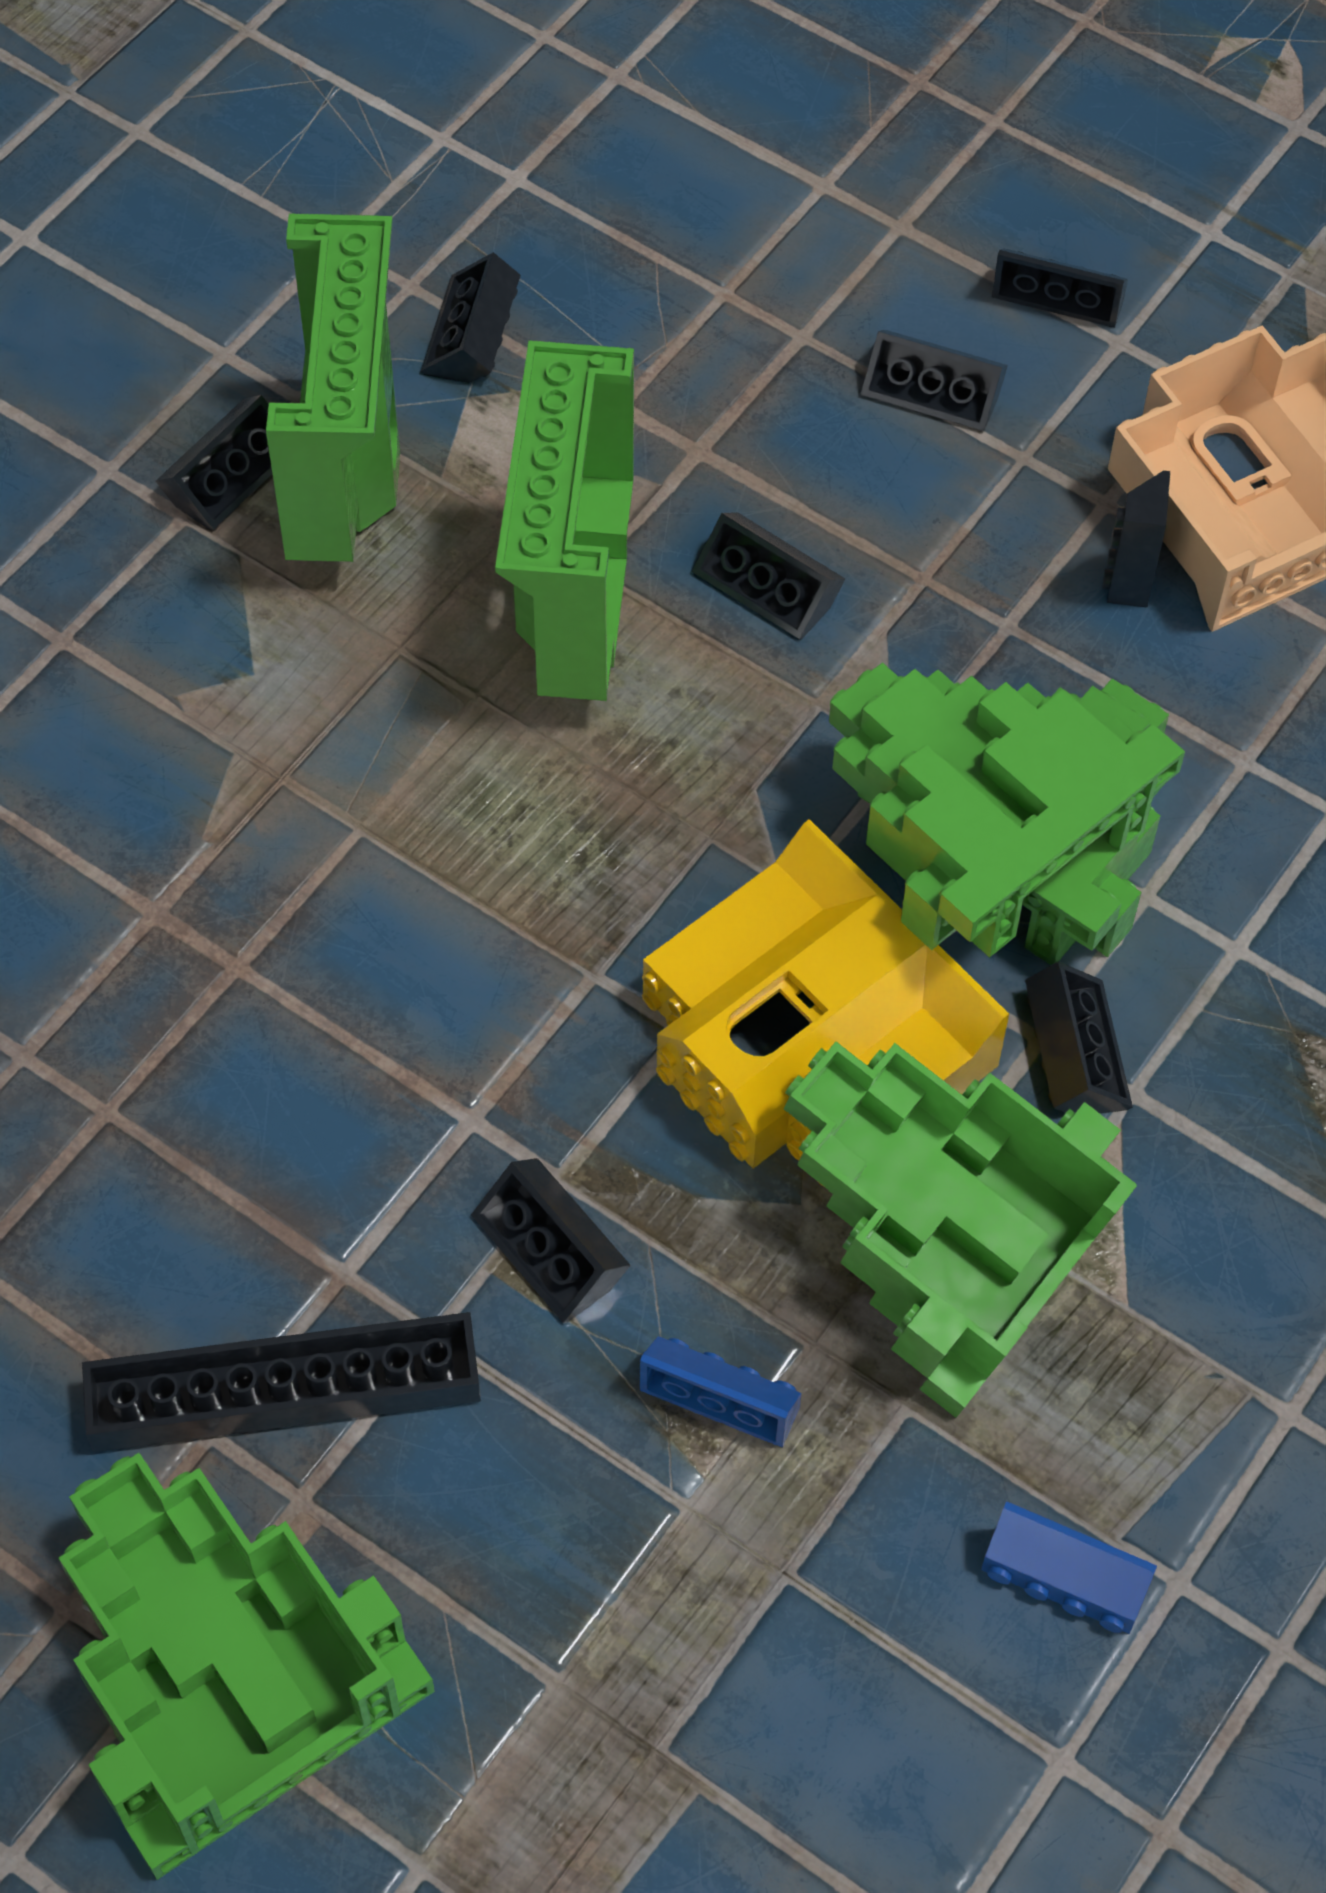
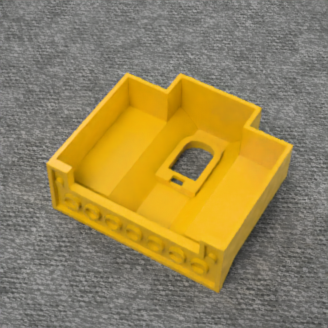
[642,819,1009,1186]

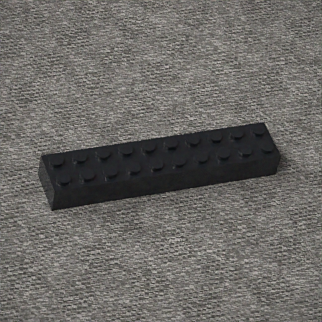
[82,1312,481,1452]

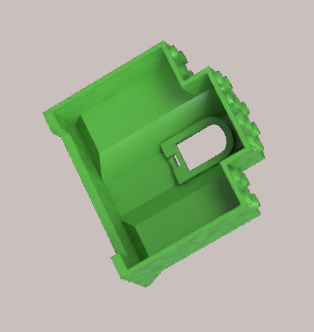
[266,213,400,562]
[495,340,634,701]

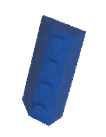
[640,1336,802,1448]
[981,1501,1157,1634]

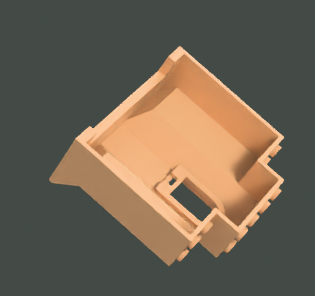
[1108,325,1326,632]

